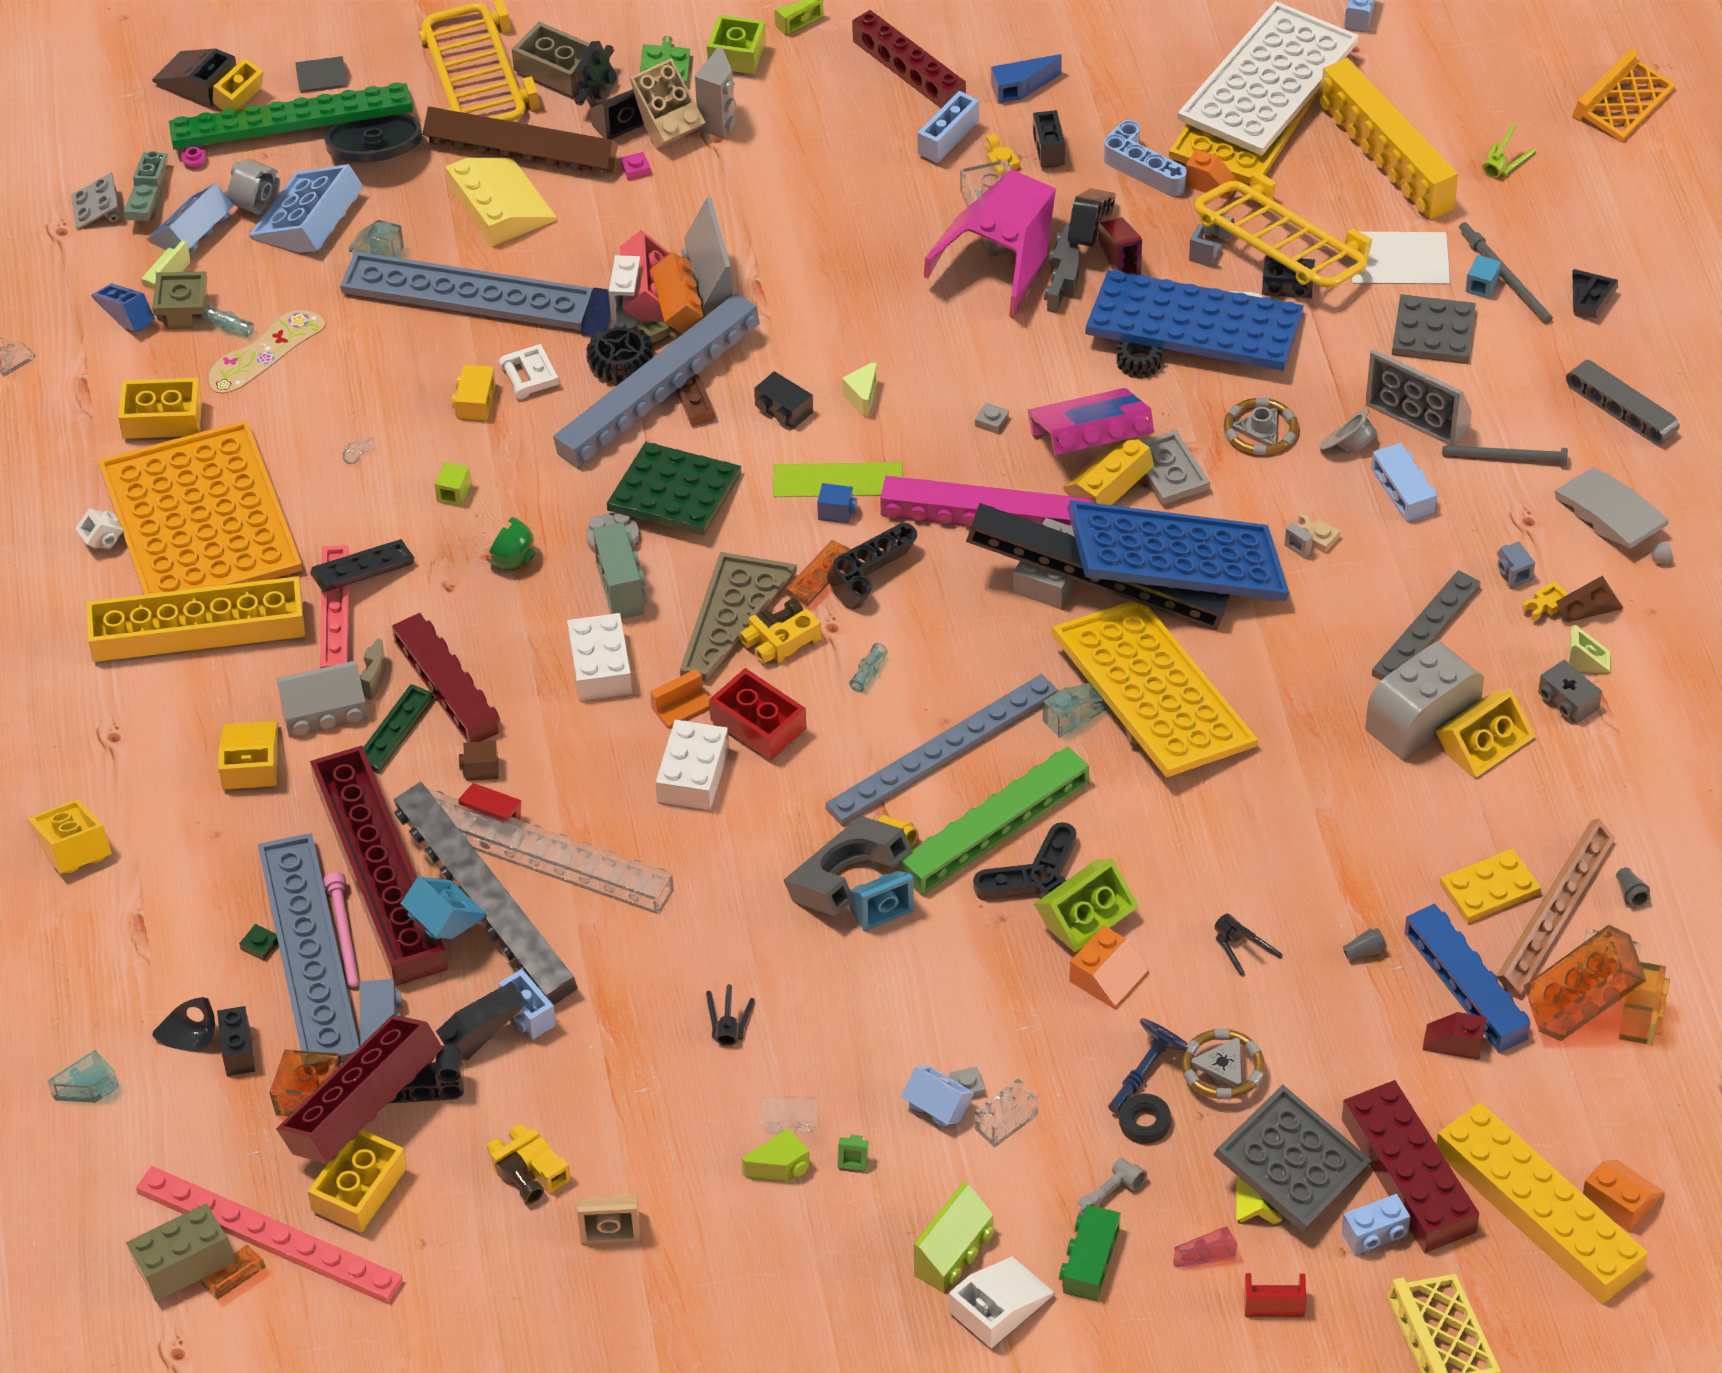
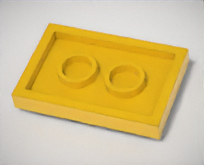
[1439,848,1541,924]

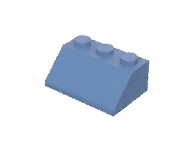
[147,183,234,253]

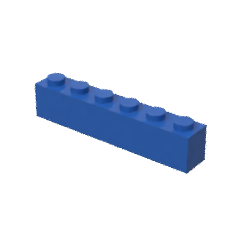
[1404,903,1530,1053]

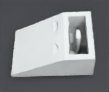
[949,1256,1055,1348]

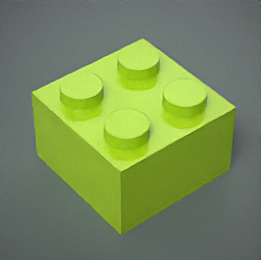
[707,15,766,74]

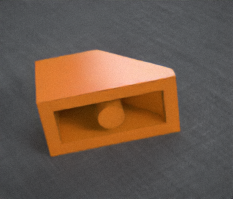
[1186,149,1240,200]

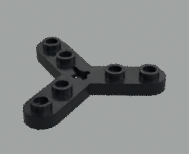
[973,822,1076,898]

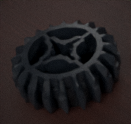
[586,324,654,385]

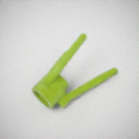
[1482,123,1536,178]

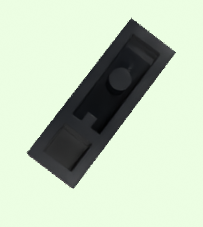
[436,981,528,1060]

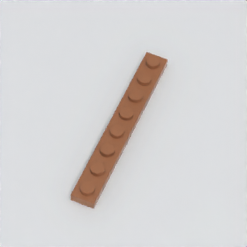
[1496,819,1615,996]

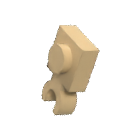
[1292,514,1340,553]

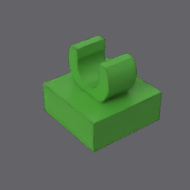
[837,1134,869,1171]

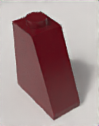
[1098,217,1142,275]

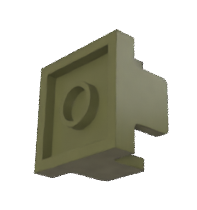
[152,271,209,329]

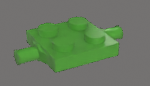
[640,36,690,87]

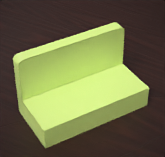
[141,241,191,290]

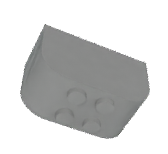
[1365,642,1484,761]

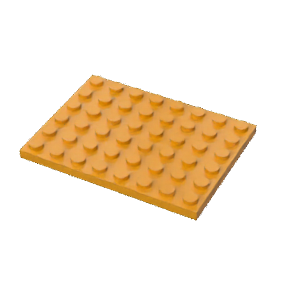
[98,420,303,595]

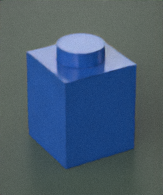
[817,483,857,523]

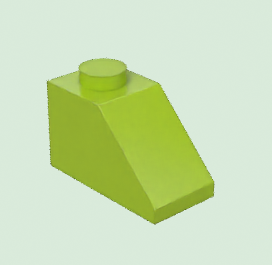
[741,1128,810,1182]

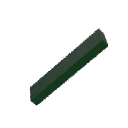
[363,684,435,774]

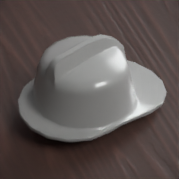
[1319,408,1377,452]

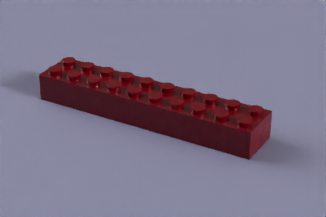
[310,745,448,986]

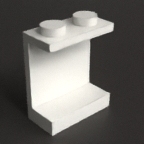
[609,255,640,328]

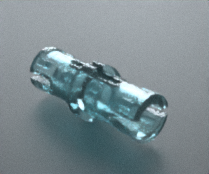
[202,305,254,337]
[849,643,888,692]

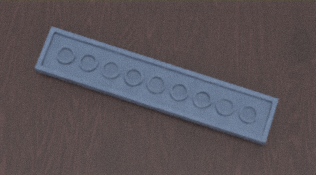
[340,251,594,330]
[258,833,359,1070]

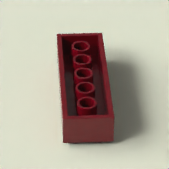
[276,1014,443,1164]
[1341,1080,1479,1253]

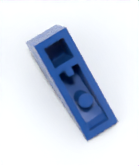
[91,283,155,332]

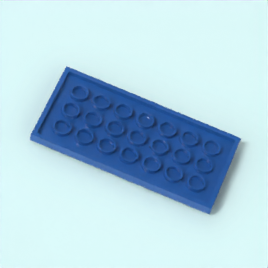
[1085,270,1304,371]
[1067,500,1289,601]

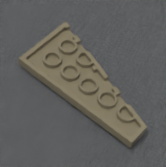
[680,552,797,681]

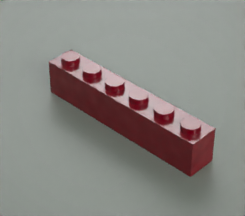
[392,613,500,742]

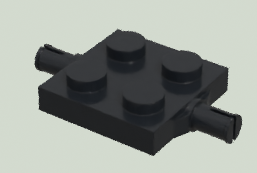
[573,41,618,108]

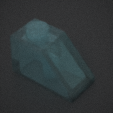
[348,220,404,258]
[48,1050,119,1103]

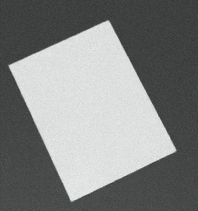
[1351,231,1450,284]

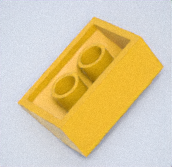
[1063,437,1154,505]
[1435,689,1536,778]

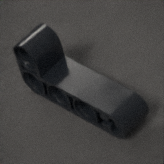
[1068,188,1116,247]
[826,523,917,609]
[387,1045,464,1104]

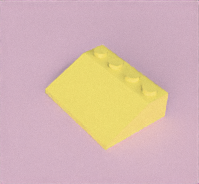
[445,158,557,247]

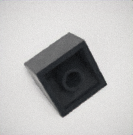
[590,88,644,140]

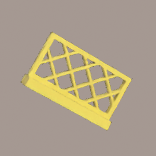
[1386,1274,1501,1373]

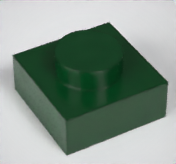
[239,924,278,961]

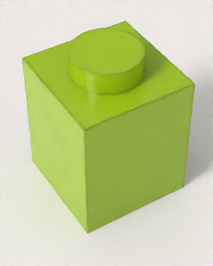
[435,462,472,506]

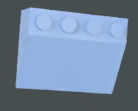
[249,164,364,253]

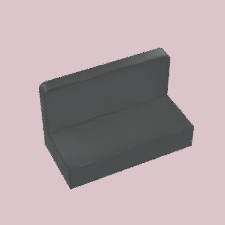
[295,56,347,91]

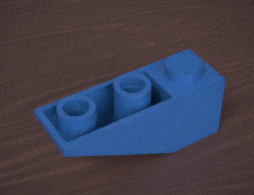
[991,54,1062,104]

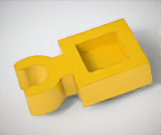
[1522,581,1568,621]

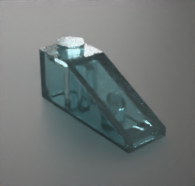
[1043,683,1110,738]

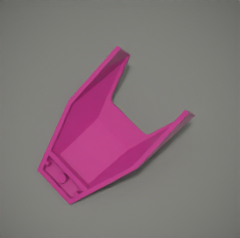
[924,169,1056,318]

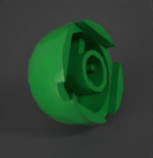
[487,517,536,571]

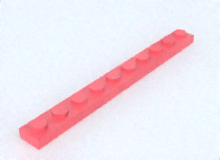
[136,1166,403,1304]

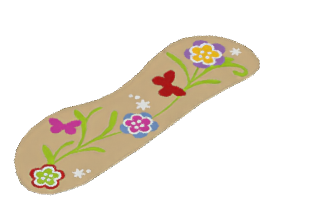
[208,310,325,393]

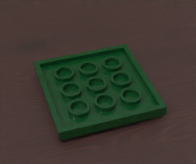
[607,441,741,535]

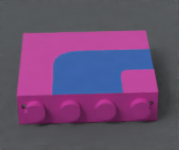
[1027,388,1155,455]

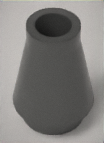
[1616,867,1650,907]
[1342,928,1387,962]

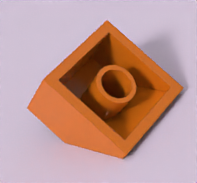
[1069,925,1149,1009]
[1583,1160,1665,1232]

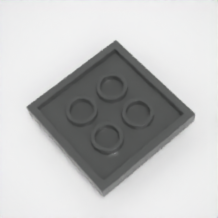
[1392,294,1476,364]

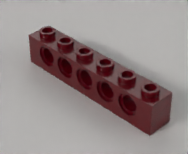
[852,10,966,108]

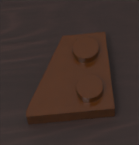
[1556,575,1623,622]

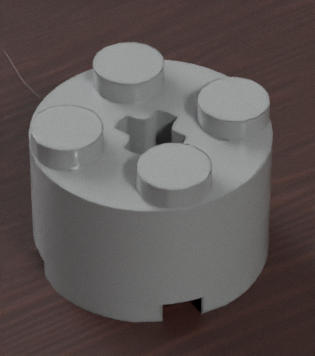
[225,159,280,215]

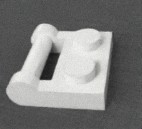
[499,344,559,400]

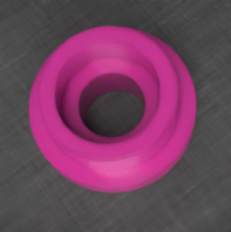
[181,147,206,169]

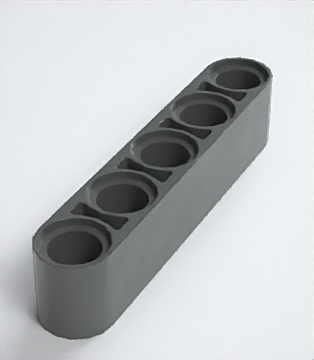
[1566,360,1680,445]

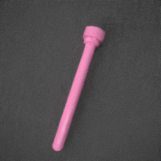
[323,872,359,988]

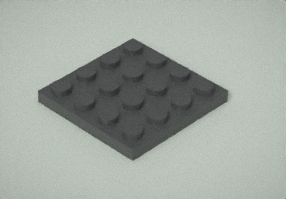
[1213,1084,1372,1232]

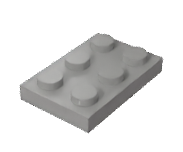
[1141,430,1210,505]

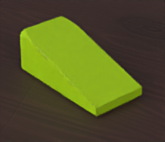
[775,0,824,36]

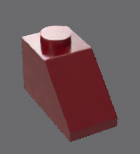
[1422,1012,1486,1060]

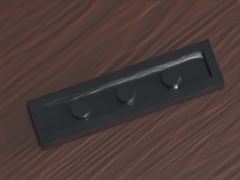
[310,539,415,593]

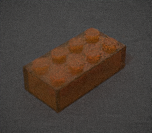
[1524,925,1647,1041]

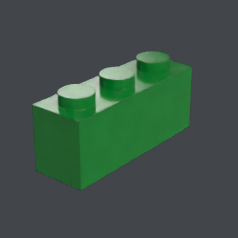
[1059,1204,1121,1301]

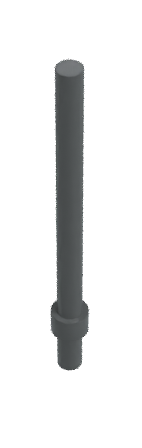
[1459,222,1553,323]

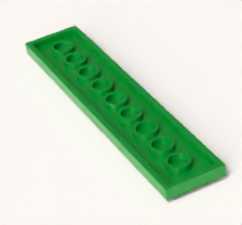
[169,82,413,150]

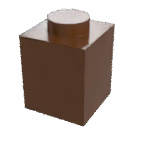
[459,741,499,781]

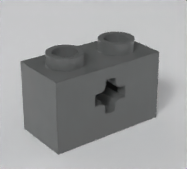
[1538,660,1602,724]

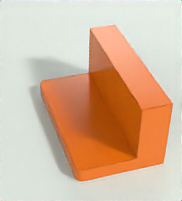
[650,669,710,729]

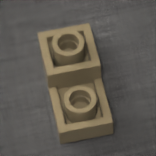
[360,638,385,699]

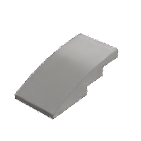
[1555,467,1669,548]

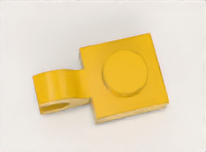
[985,133,1020,176]

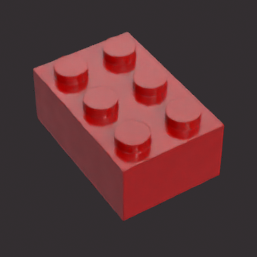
[709,668,807,761]

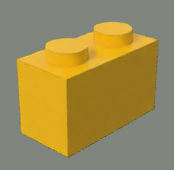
[212,57,264,110]
[452,365,496,421]

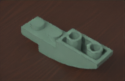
[124,151,168,221]

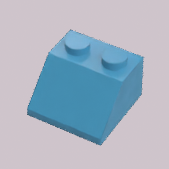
[849,871,914,931]
[400,876,486,939]

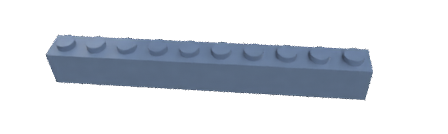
[553,293,760,468]

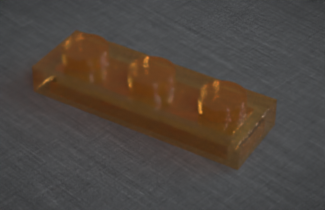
[786,539,851,606]

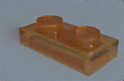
[200,1244,266,1300]

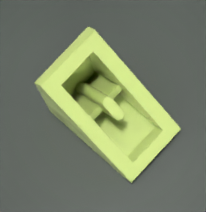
[842,363,877,417]
[1568,625,1610,674]

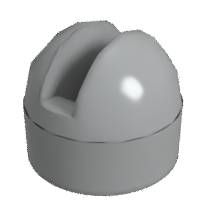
[1652,541,1673,564]

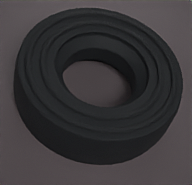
[1119,1093,1171,1144]

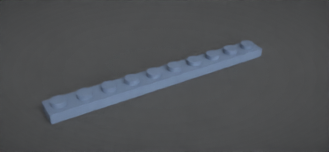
[826,674,1058,827]

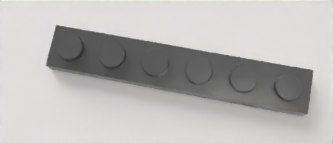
[1372,570,1481,680]

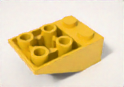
[218,721,278,790]

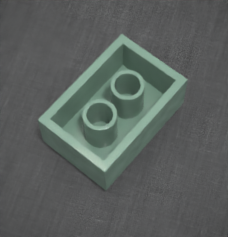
[593,522,647,619]

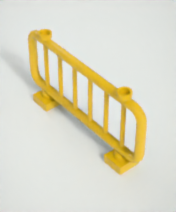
[418,0,541,121]
[1194,172,1373,288]

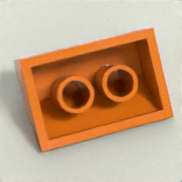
[651,252,703,334]

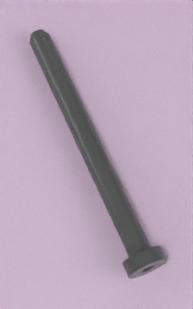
[1442,445,1568,466]

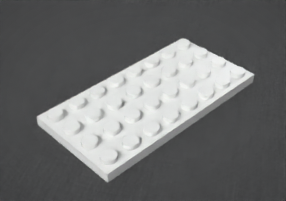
[1177,1,1359,156]

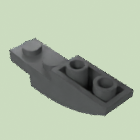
[1044,224,1079,313]

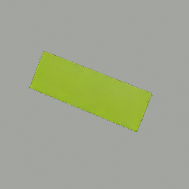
[773,462,902,497]

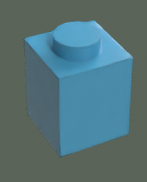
[1466,255,1501,299]

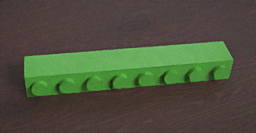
[900,746,1089,896]

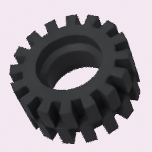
[1116,341,1162,378]

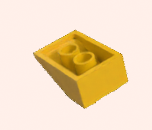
[27,799,112,874]

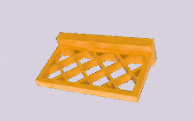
[1572,48,1676,142]

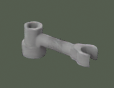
[1077,1158,1147,1215]

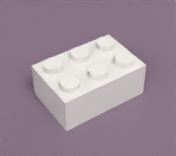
[567,613,632,701]
[656,720,729,811]

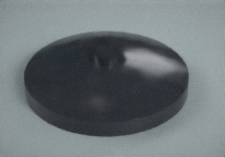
[324,113,422,163]

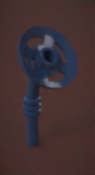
[1108,1018,1188,1113]

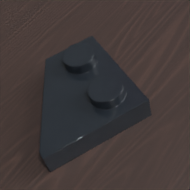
[1572,269,1618,318]

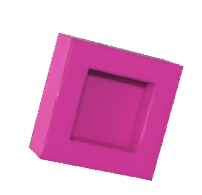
[620,152,651,180]

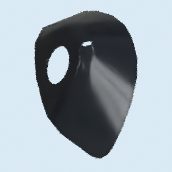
[152,997,215,1051]

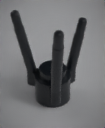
[1214,913,1283,975]
[706,984,755,1046]

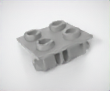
[71,173,121,230]

